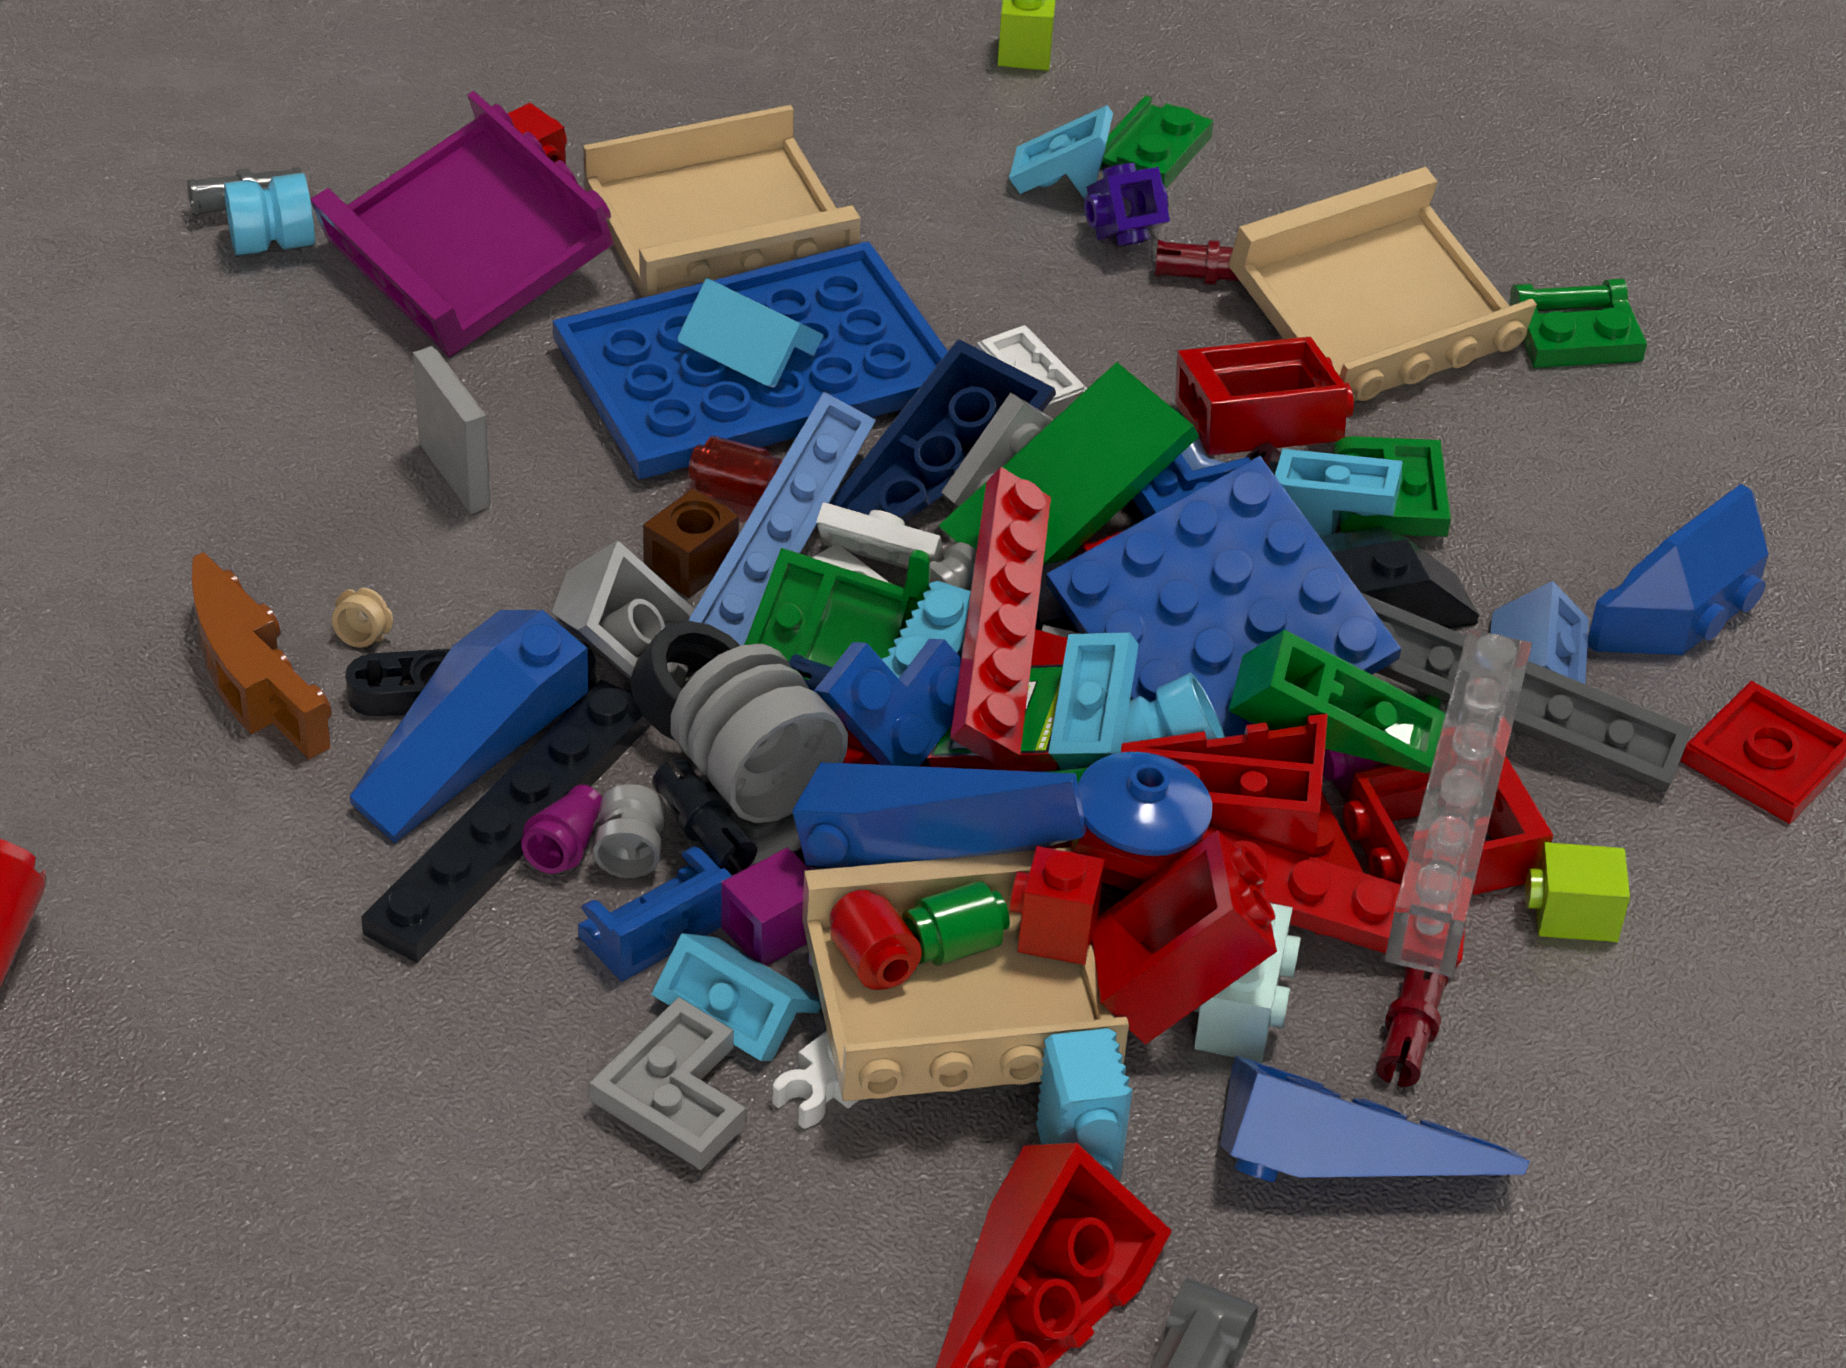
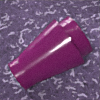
[521,785,602,874]

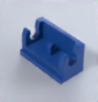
[578,846,732,982]

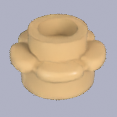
[332,588,393,648]

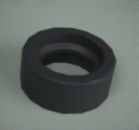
[630,621,741,741]

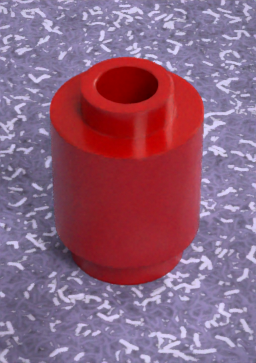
[829,890,922,990]

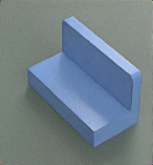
[1489,581,1589,684]

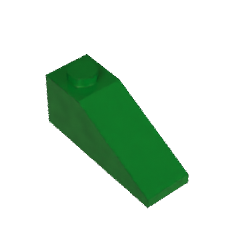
[1229,630,1446,773]

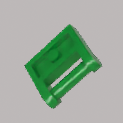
[1510,278,1647,368]
[1333,436,1451,537]

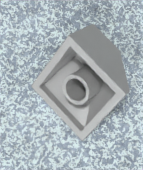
[551,540,695,689]

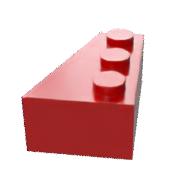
[1121,713,1328,858]

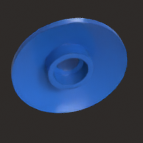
[1078,752,1212,856]

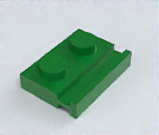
[1100,95,1214,189]

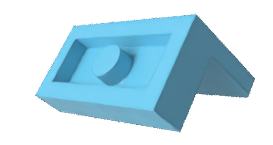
[678,278,824,387]
[1049,632,1139,769]
[651,933,821,1061]

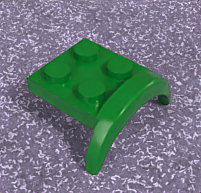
[744,548,931,680]

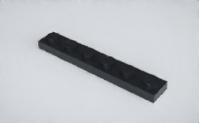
[361,679,651,963]

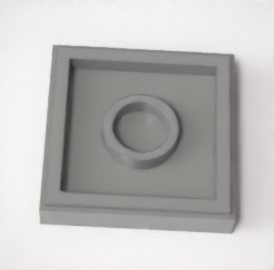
[413,346,491,515]

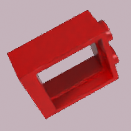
[1175,336,1354,456]
[1343,743,1554,900]
[1092,830,1277,1045]

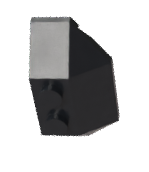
[1319,526,1479,629]

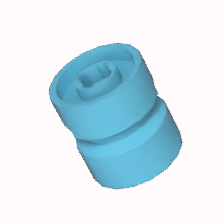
[224,173,315,256]
[1123,672,1225,743]

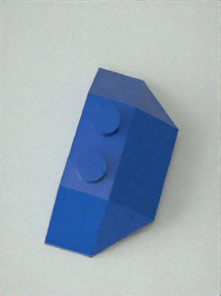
[1588,484,1769,655]

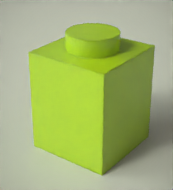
[997,0,1056,71]
[1525,842,1630,942]

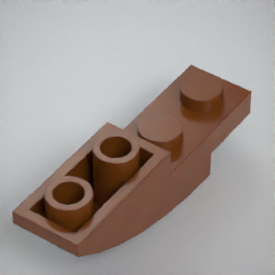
[191,552,332,759]

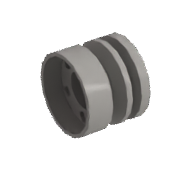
[671,644,848,823]

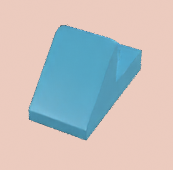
[1009,105,1113,199]
[1275,449,1402,536]

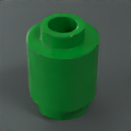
[902,881,1010,966]

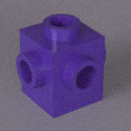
[1084,163,1170,247]

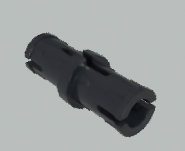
[652,758,758,875]

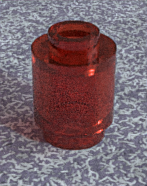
[688,435,782,508]

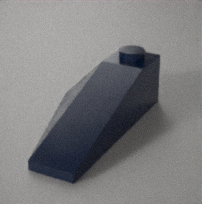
[829,339,1056,522]

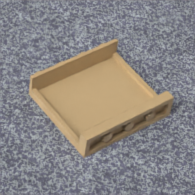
[583,105,861,298]
[1228,166,1537,401]
[802,847,1129,1101]

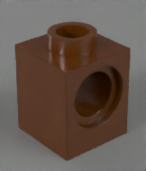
[643,488,739,598]

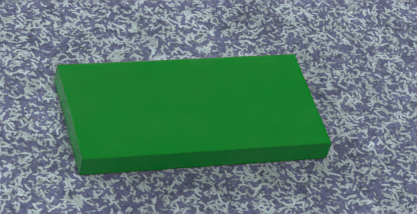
[938,362,1199,565]

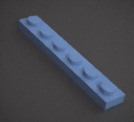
[688,392,876,645]

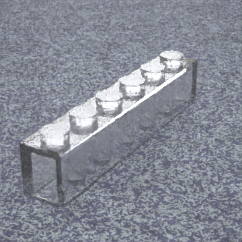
[1385,629,1532,977]

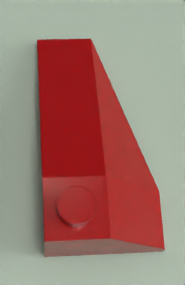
[935,1143,1172,1368]

